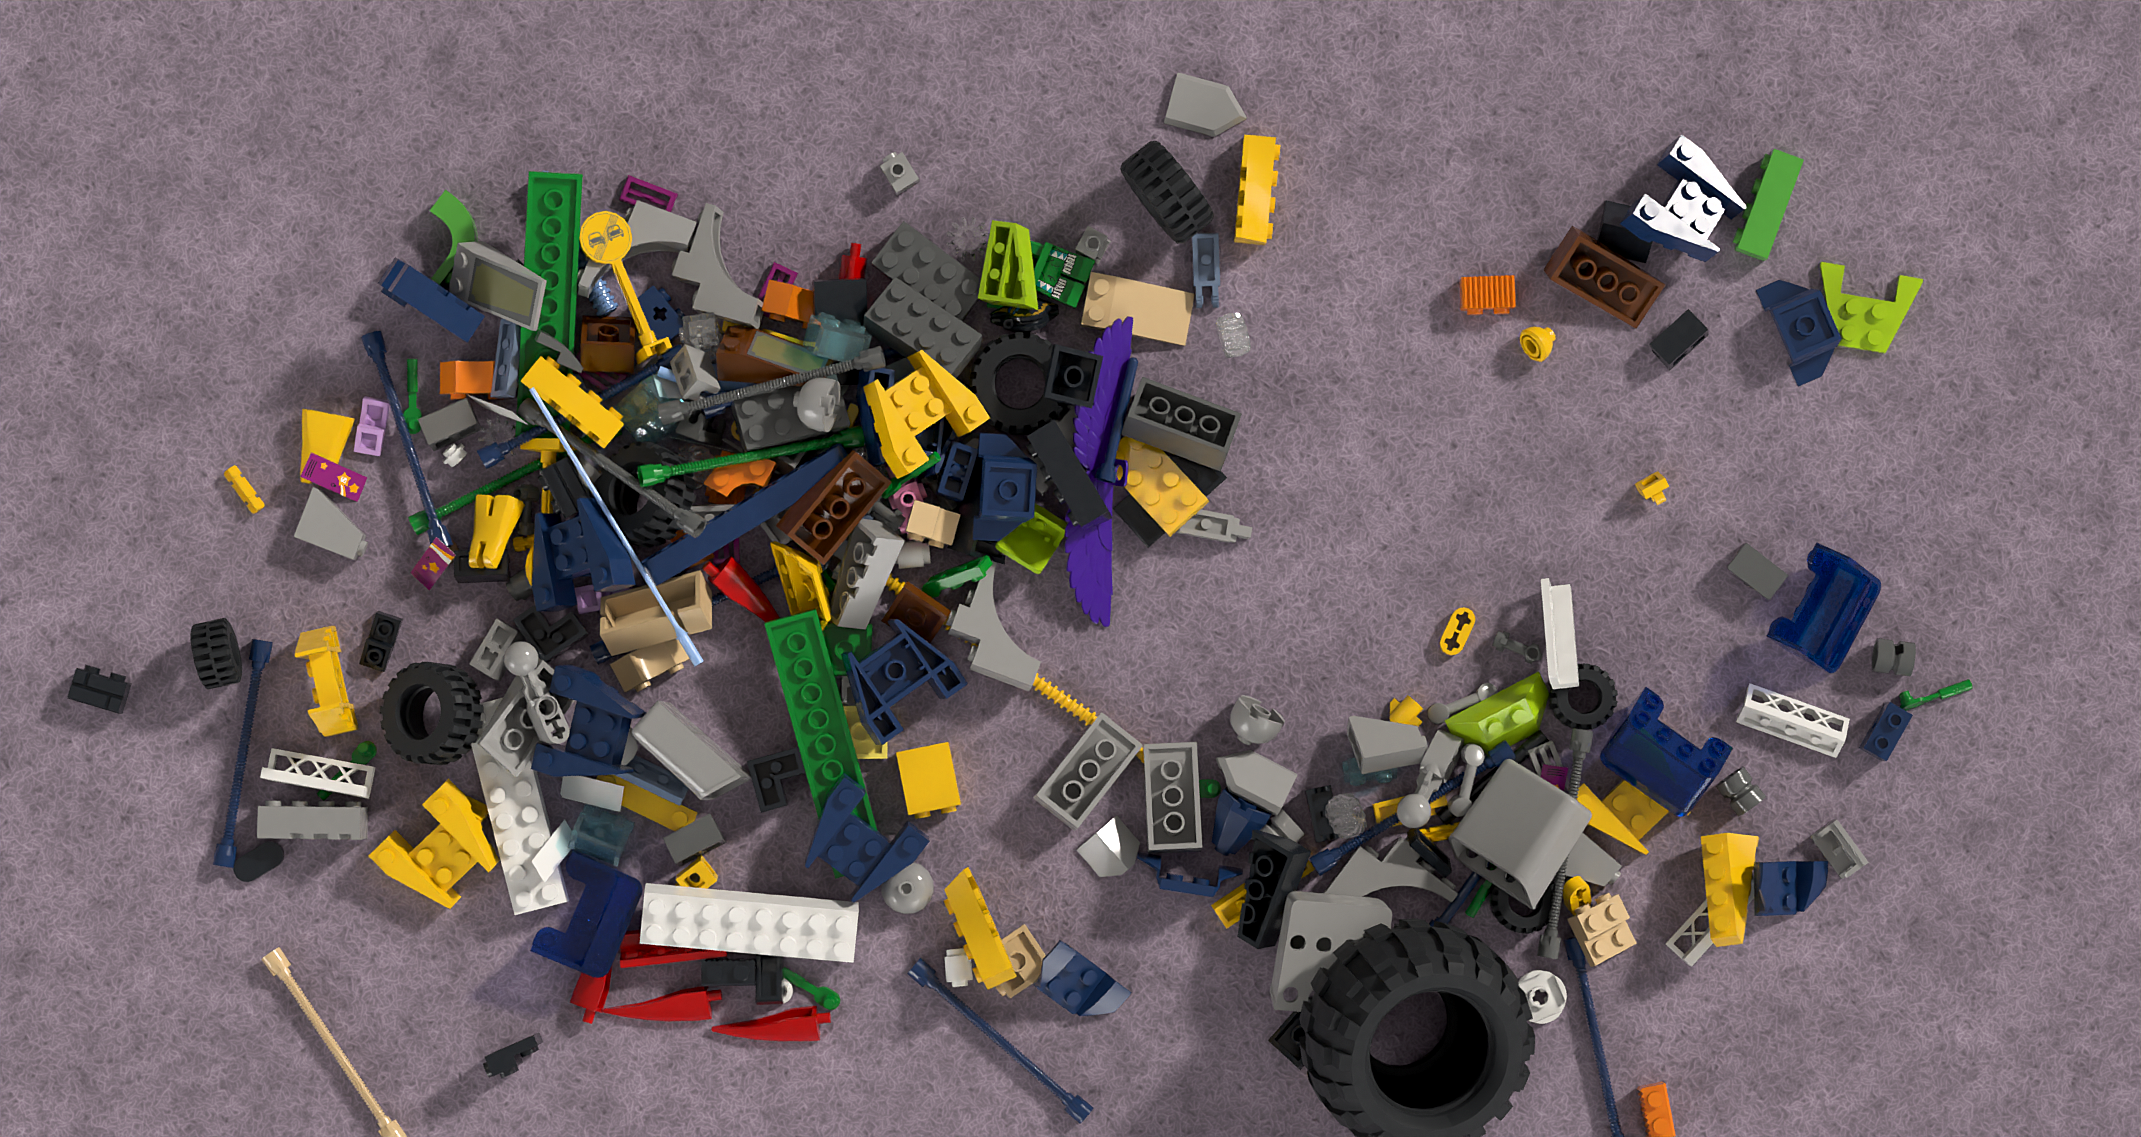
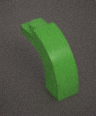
[430,190,478,287]

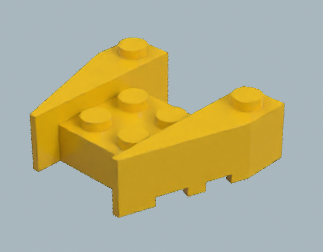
[863,350,990,479]
[295,626,359,737]
[1576,728,1691,855]
[368,778,500,909]

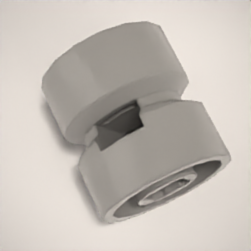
[1260,809,1305,843]

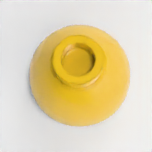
[1520,326,1556,362]

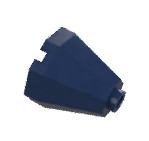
[1211,787,1272,856]

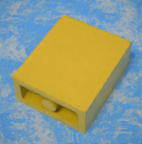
[896,742,961,819]

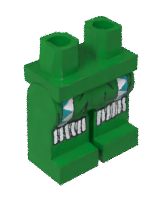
[1030,241,1095,309]

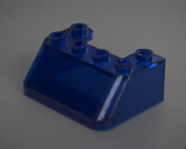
[1766,542,1881,673]
[1600,687,1733,817]
[530,849,643,978]

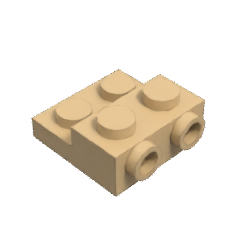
[1567,892,1637,967]
[995,924,1046,998]

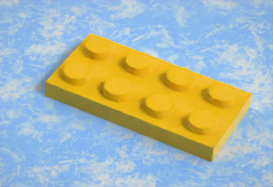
[1115,436,1209,537]

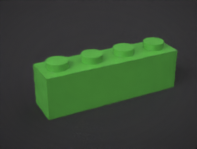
[1733,149,1804,261]

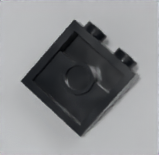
[483,1033,543,1078]

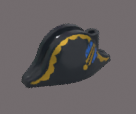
[990,298,1059,334]

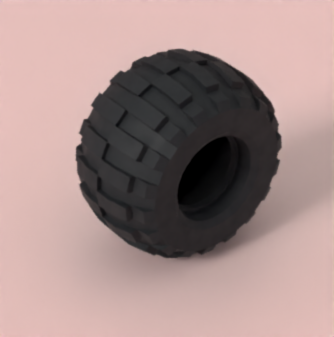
[1299,918,1535,1137]

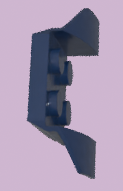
[1756,280,1842,387]
[972,433,1037,541]
[1137,852,1243,897]
[1754,861,1828,916]
[1032,940,1132,1016]

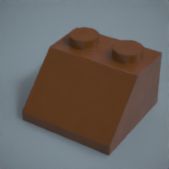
[580,315,636,374]

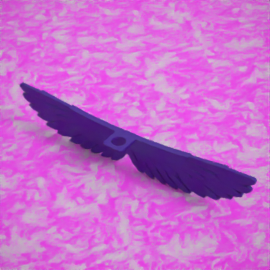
[1065,316,1133,627]

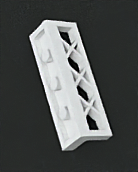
[1541,578,1579,689]
[1736,683,1850,758]
[260,748,375,799]
[1665,879,1754,967]

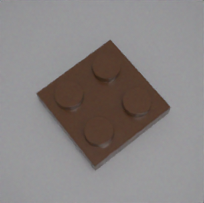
[881,581,951,644]

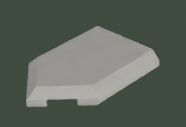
[1164,72,1247,137]
[1216,750,1297,816]

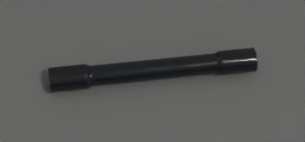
[1437,730,1549,825]

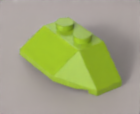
[1444,671,1549,755]

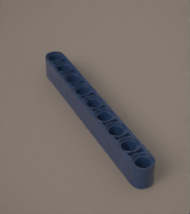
[641,443,848,587]

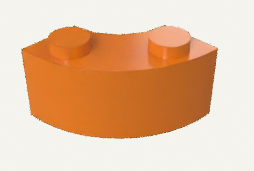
[762,280,814,331]
[440,361,504,400]
[703,459,778,498]

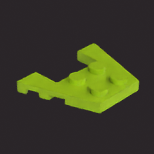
[1819,262,1923,354]

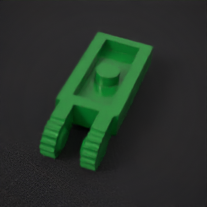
[921,555,993,598]

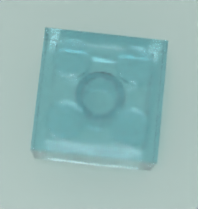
[803,312,872,362]
[614,372,684,444]

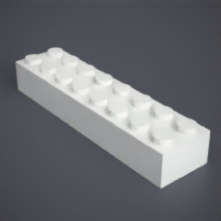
[471,698,569,915]
[640,883,859,963]

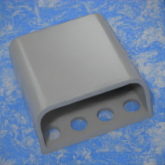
[632,700,751,800]
[1448,759,1592,910]
[1270,891,1392,1012]

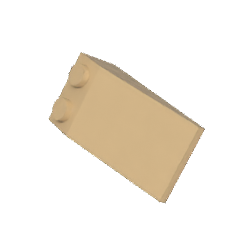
[1081,272,1195,346]

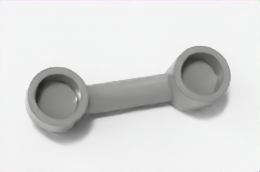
[1427,683,1498,724]
[1448,743,1484,817]

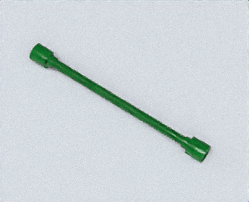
[637,426,865,487]
[408,429,622,535]

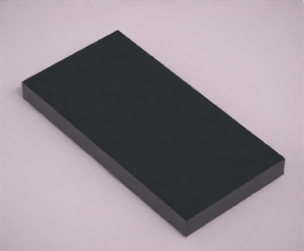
[812,278,868,386]
[1113,454,1227,548]

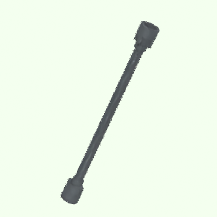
[658,346,886,425]
[517,398,707,538]
[1537,728,1593,959]

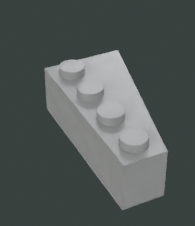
[257,801,368,840]

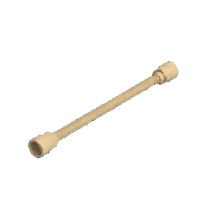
[262,947,407,1137]

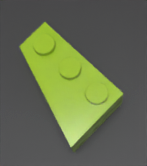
[978,220,1038,310]

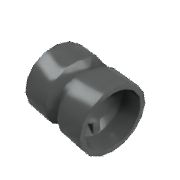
[1872,638,1916,677]
[1716,766,1766,817]

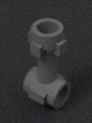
[918,472,958,511]
[513,484,540,535]
[867,496,906,531]
[1492,631,1543,664]

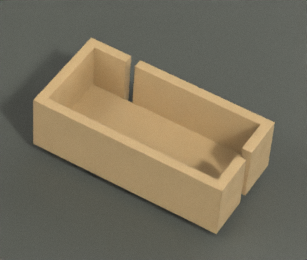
[600,570,712,656]

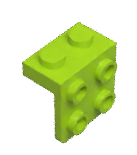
[995,503,1068,574]

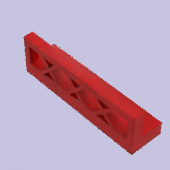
[618,930,727,968]

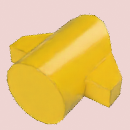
[1389,695,1423,727]

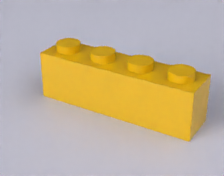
[1234,134,1280,245]
[521,356,624,449]
[1701,833,1759,947]
[943,867,1017,989]

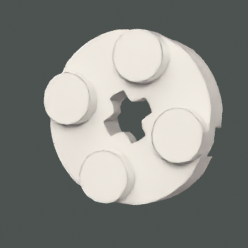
[1518,970,1567,1024]

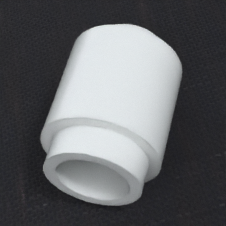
[895,541,931,569]
[944,948,973,987]

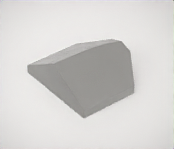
[1077,815,1140,877]

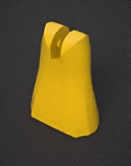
[300,409,355,486]
[469,495,525,569]

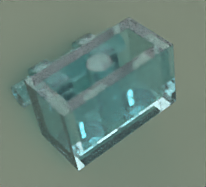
[568,804,635,867]

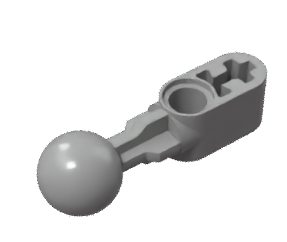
[504,641,570,744]
[1397,729,1464,828]

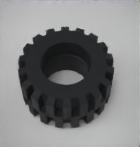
[190,618,242,689]
[1548,663,1618,730]
[1489,874,1554,934]

